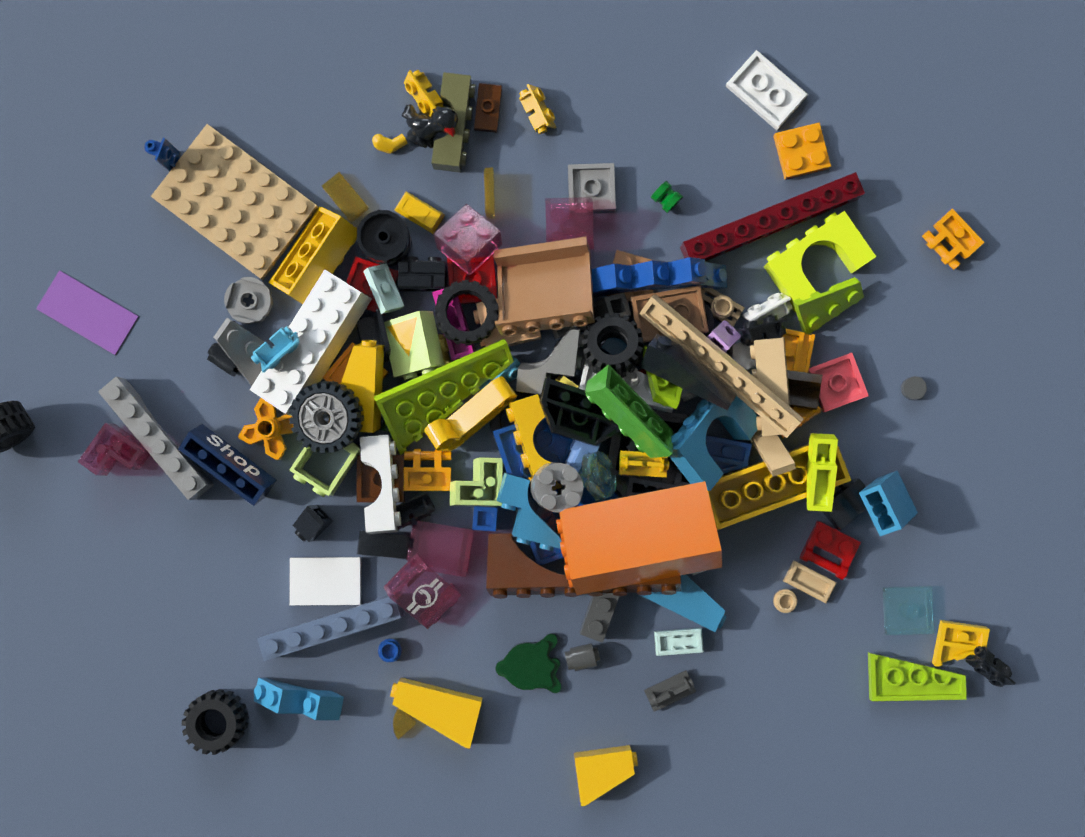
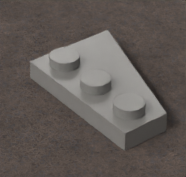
[213,318,272,387]

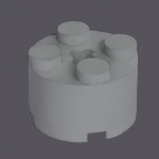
[531,462,583,513]

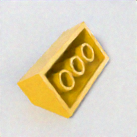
[269,206,357,304]

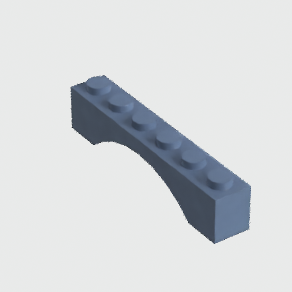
[257,593,404,661]

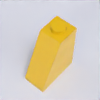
[574,745,638,806]

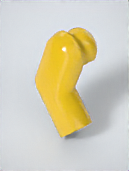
[372,134,408,154]

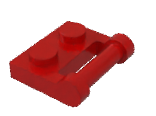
[800,521,861,580]

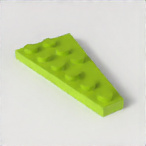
[374,339,514,455]

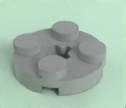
[224,277,273,324]

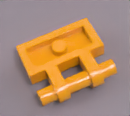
[922,208,984,270]
[404,449,452,491]

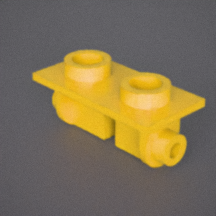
[404,70,444,117]
[519,84,557,135]
[619,451,669,477]

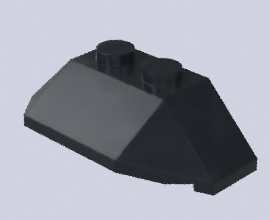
[539,378,620,446]

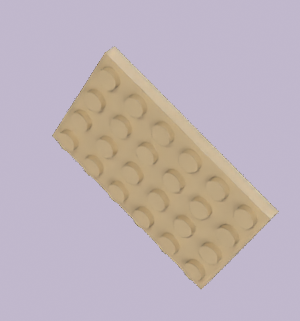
[151,124,318,280]

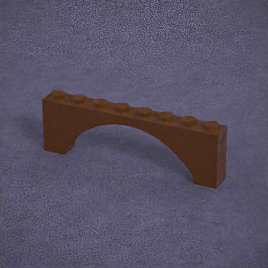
[486,533,682,599]

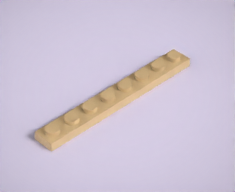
[639,294,804,438]

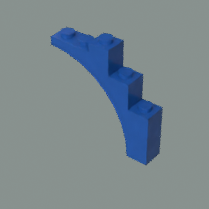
[592,257,727,297]

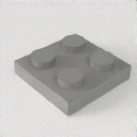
[568,163,616,213]

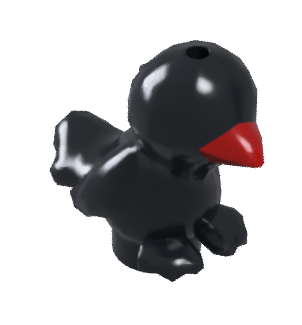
[402,104,458,148]

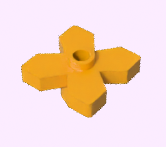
[238,398,294,460]

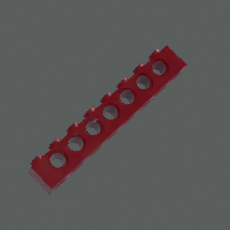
[680,172,865,262]

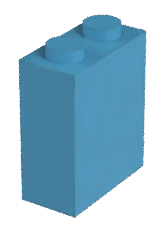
[859,471,918,536]

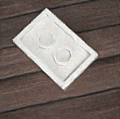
[726,50,808,130]
[290,557,361,605]

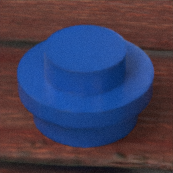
[378,638,402,663]

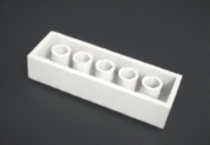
[250,270,372,416]

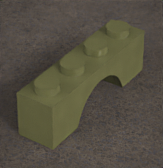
[431,72,476,173]

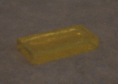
[484,167,495,219]
[322,172,369,223]

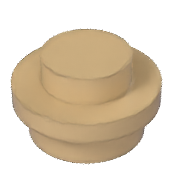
[710,295,734,319]
[773,589,797,613]

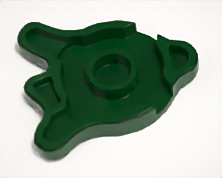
[495,633,561,694]

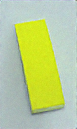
[807,433,838,512]

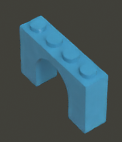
[669,396,757,491]

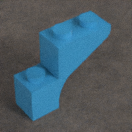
[497,473,562,551]
[254,678,344,720]

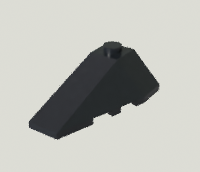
[640,334,737,410]

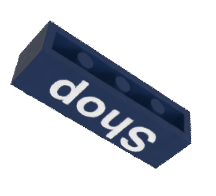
[178,424,277,506]

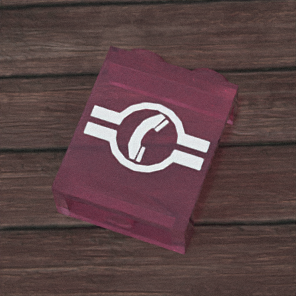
[384,553,461,629]

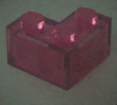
[78,423,150,476]

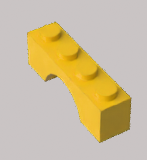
[506,394,562,490]

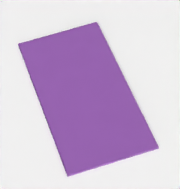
[36,270,139,355]

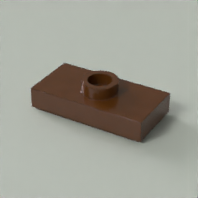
[474,83,502,133]

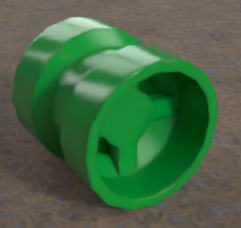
[651,181,683,213]

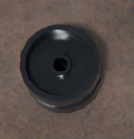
[357,210,412,267]

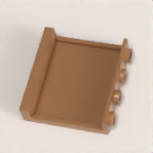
[494,237,595,336]

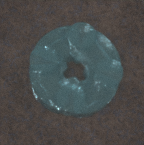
[580,451,617,501]

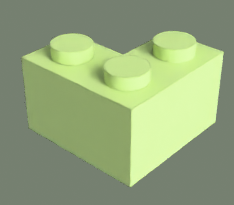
[450,457,503,507]

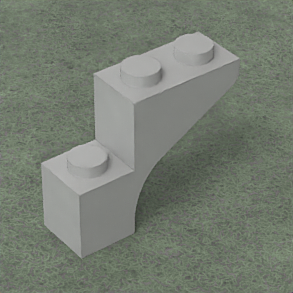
[516,326,584,395]

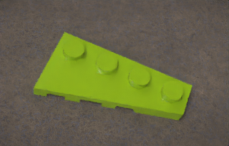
[868,652,967,701]

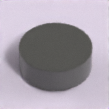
[901,376,927,400]

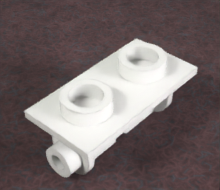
[742,293,793,324]

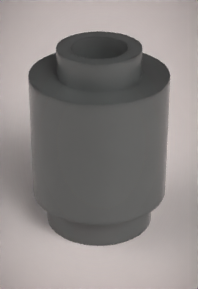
[565,643,600,672]

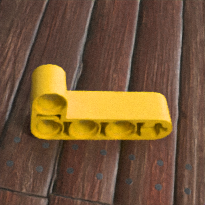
[424,376,517,451]

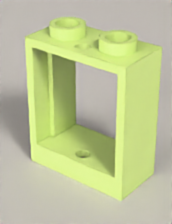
[290,442,361,497]

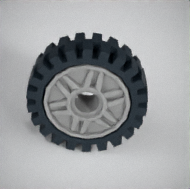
[289,381,364,453]

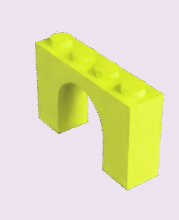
[763,211,876,312]

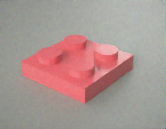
[808,353,869,413]

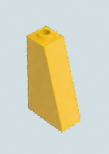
[328,340,384,433]
[390,677,483,749]

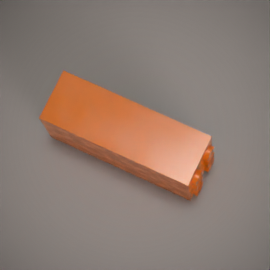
[556,481,722,595]

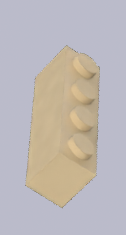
[750,337,792,436]

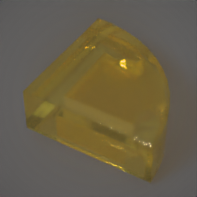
[393,708,417,740]

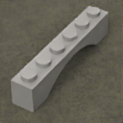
[98,376,214,500]

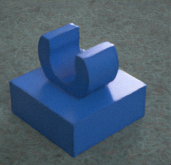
[472,506,498,531]

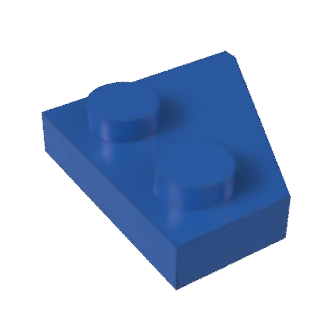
[706,435,752,473]

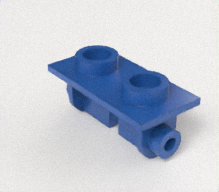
[144,138,180,172]

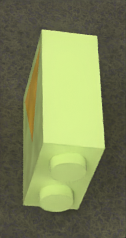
[384,311,444,381]

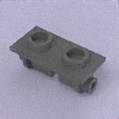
[644,670,696,712]

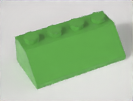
[585,364,673,458]

